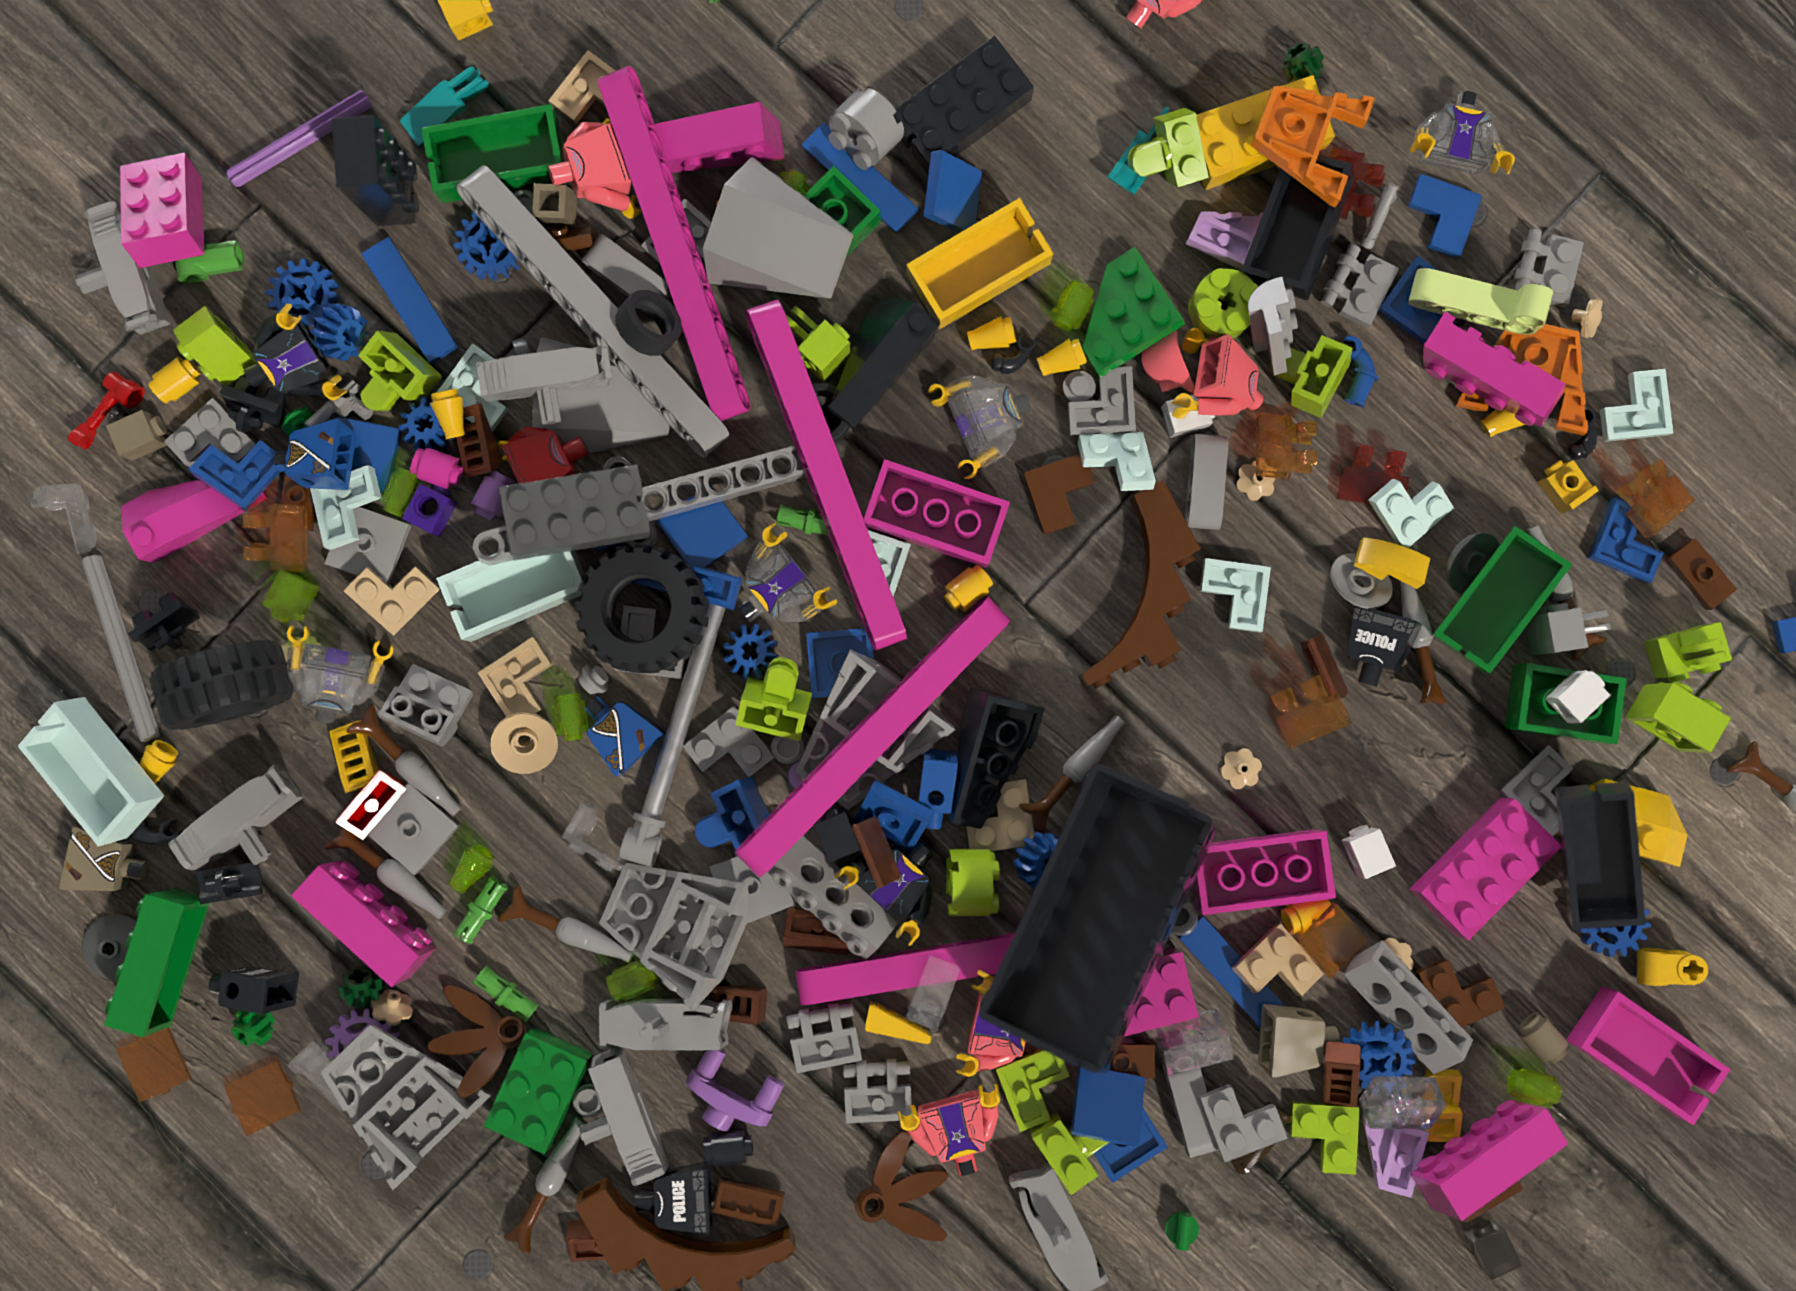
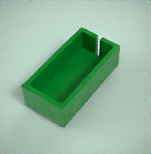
[421,104,564,203]
[1432,526,1573,675]
[104,888,210,1037]

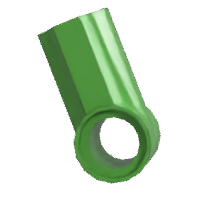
[175,240,245,283]

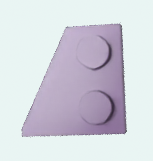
[1186,212,1263,270]
[1362,1112,1429,1198]

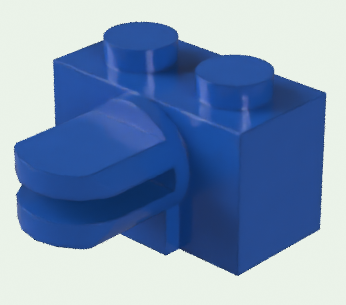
[695,777,770,850]

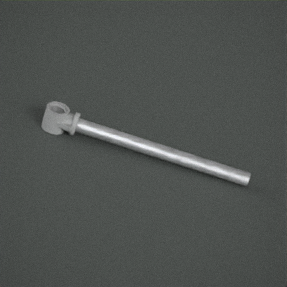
[620,604,725,868]

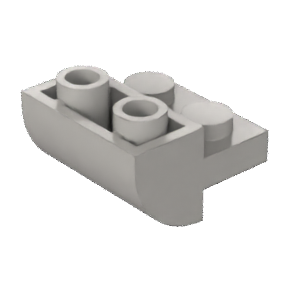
[1248,277,1298,375]
[378,664,473,746]

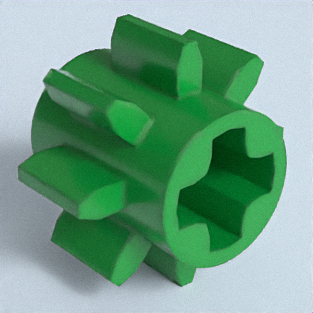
[231,1010,275,1047]

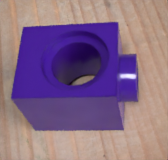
[402,484,458,537]

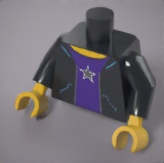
[244,303,347,400]
[834,841,934,946]

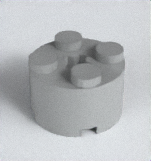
[828,88,904,170]

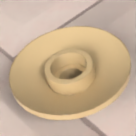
[490,713,558,774]

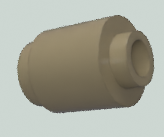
[1517,1012,1569,1064]

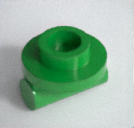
[281,405,314,437]
[1165,1211,1199,1251]

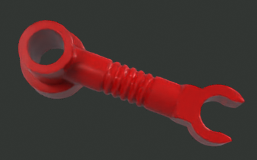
[67,371,145,450]

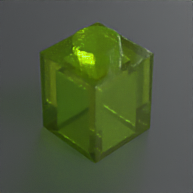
[262,569,320,623]

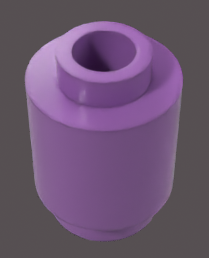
[471,471,516,521]

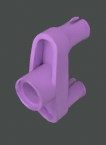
[686,1049,785,1132]

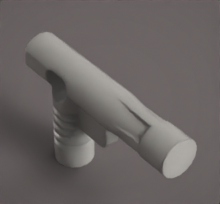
[1360,182,1399,249]
[304,379,373,427]

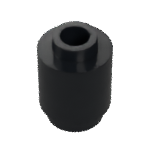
[704,1129,753,1167]

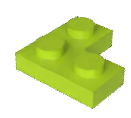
[995,1049,1070,1132]
[1288,1101,1359,1175]

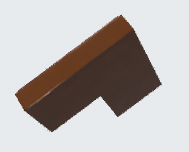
[1023,453,1096,535]

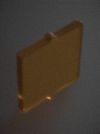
[1296,902,1367,979]
[116,1027,192,1103]
[224,1060,301,1136]

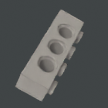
[767,836,899,960]
[1343,940,1473,1074]

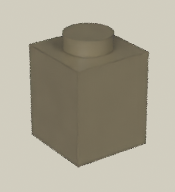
[532,184,577,226]
[106,410,167,461]

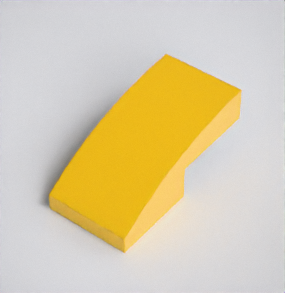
[1354,537,1430,589]
[1423,1069,1463,1142]

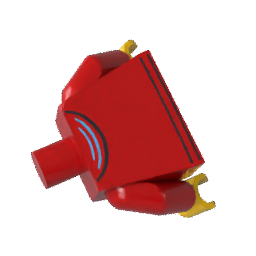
[498,426,589,484]

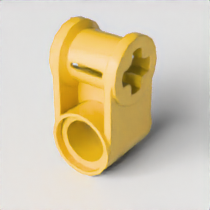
[1637,948,1709,986]

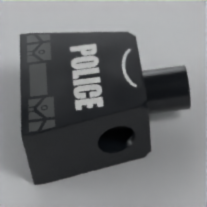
[1348,605,1422,687]
[209,967,299,1014]
[635,1161,713,1234]

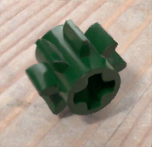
[1282,42,1324,81]
[338,966,383,1008]

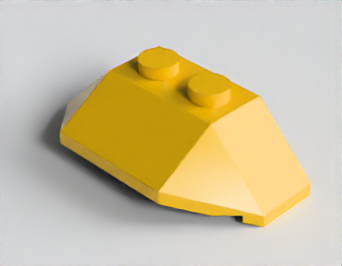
[1556,778,1688,867]

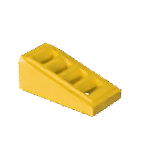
[329,720,379,793]
[865,1000,932,1044]

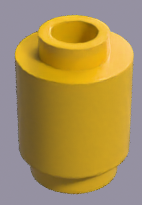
[148,357,201,404]
[943,565,993,612]

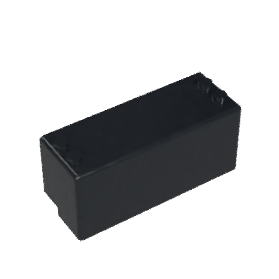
[979,763,1216,1074]

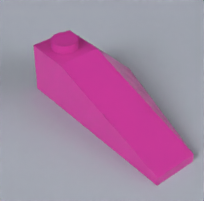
[121,480,268,563]

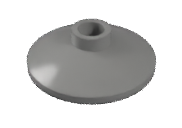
[1330,553,1393,609]

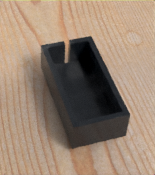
[893,36,1034,176]
[332,115,419,226]
[1241,155,1355,301]
[1555,782,1646,929]

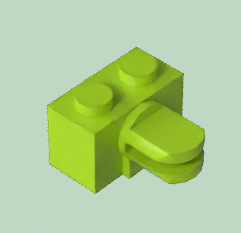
[1128,108,1209,187]
[173,306,256,386]
[786,306,851,383]
[358,330,442,412]
[1270,335,1352,418]
[1644,622,1732,683]
[736,657,812,741]
[1030,1111,1109,1195]

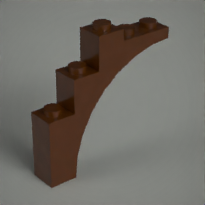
[1078,480,1201,689]
[575,1177,796,1291]

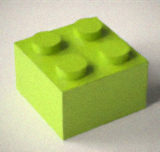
[1625,681,1731,753]

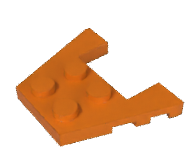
[1251,86,1375,207]
[1456,324,1588,436]

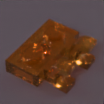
[1256,413,1317,479]
[1616,459,1695,539]
[243,503,308,572]
[1271,674,1352,748]

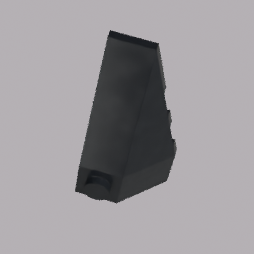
[828,296,941,430]
[950,687,1045,829]

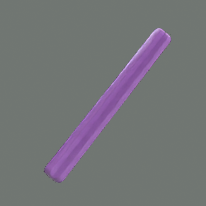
[226,90,372,187]

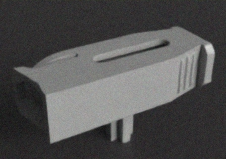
[75,201,171,335]
[476,344,612,425]
[169,765,303,870]
[599,998,733,1050]
[579,1046,669,1186]
[1008,1162,1108,1291]

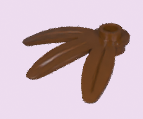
[427,985,528,1098]
[855,1130,948,1241]

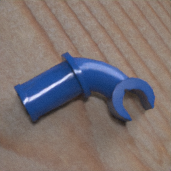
[1343,336,1379,408]

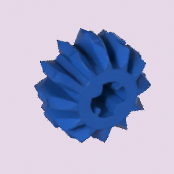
[310,303,370,361]
[398,397,455,451]
[723,624,779,679]
[1013,832,1058,888]

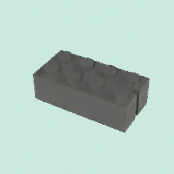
[499,464,650,561]

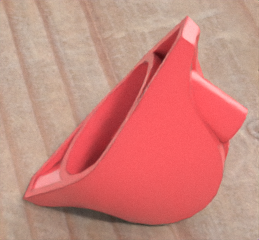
[1142,330,1195,395]

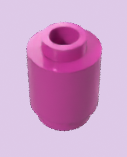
[410,448,463,489]

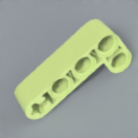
[1408,268,1554,335]

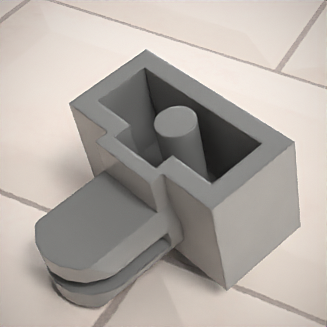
[1526,603,1612,656]

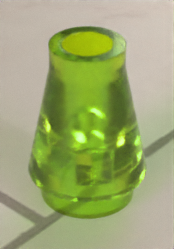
[448,843,495,893]

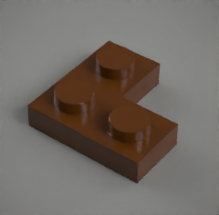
[1415,958,1506,1027]

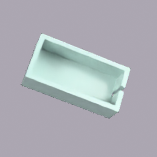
[436,550,587,642]
[18,697,164,847]

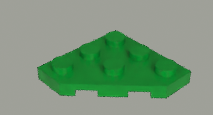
[1082,247,1185,378]

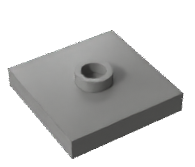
[324,507,412,585]
[367,783,460,876]
[709,856,795,923]

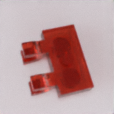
[1329,148,1386,219]
[1337,445,1410,505]

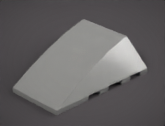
[703,157,854,299]
[532,337,670,453]
[796,649,956,810]
[599,863,749,1009]
[320,1023,491,1191]

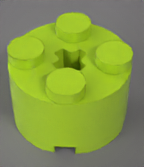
[1188,268,1258,339]
[946,849,999,917]

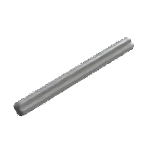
[82,555,160,742]

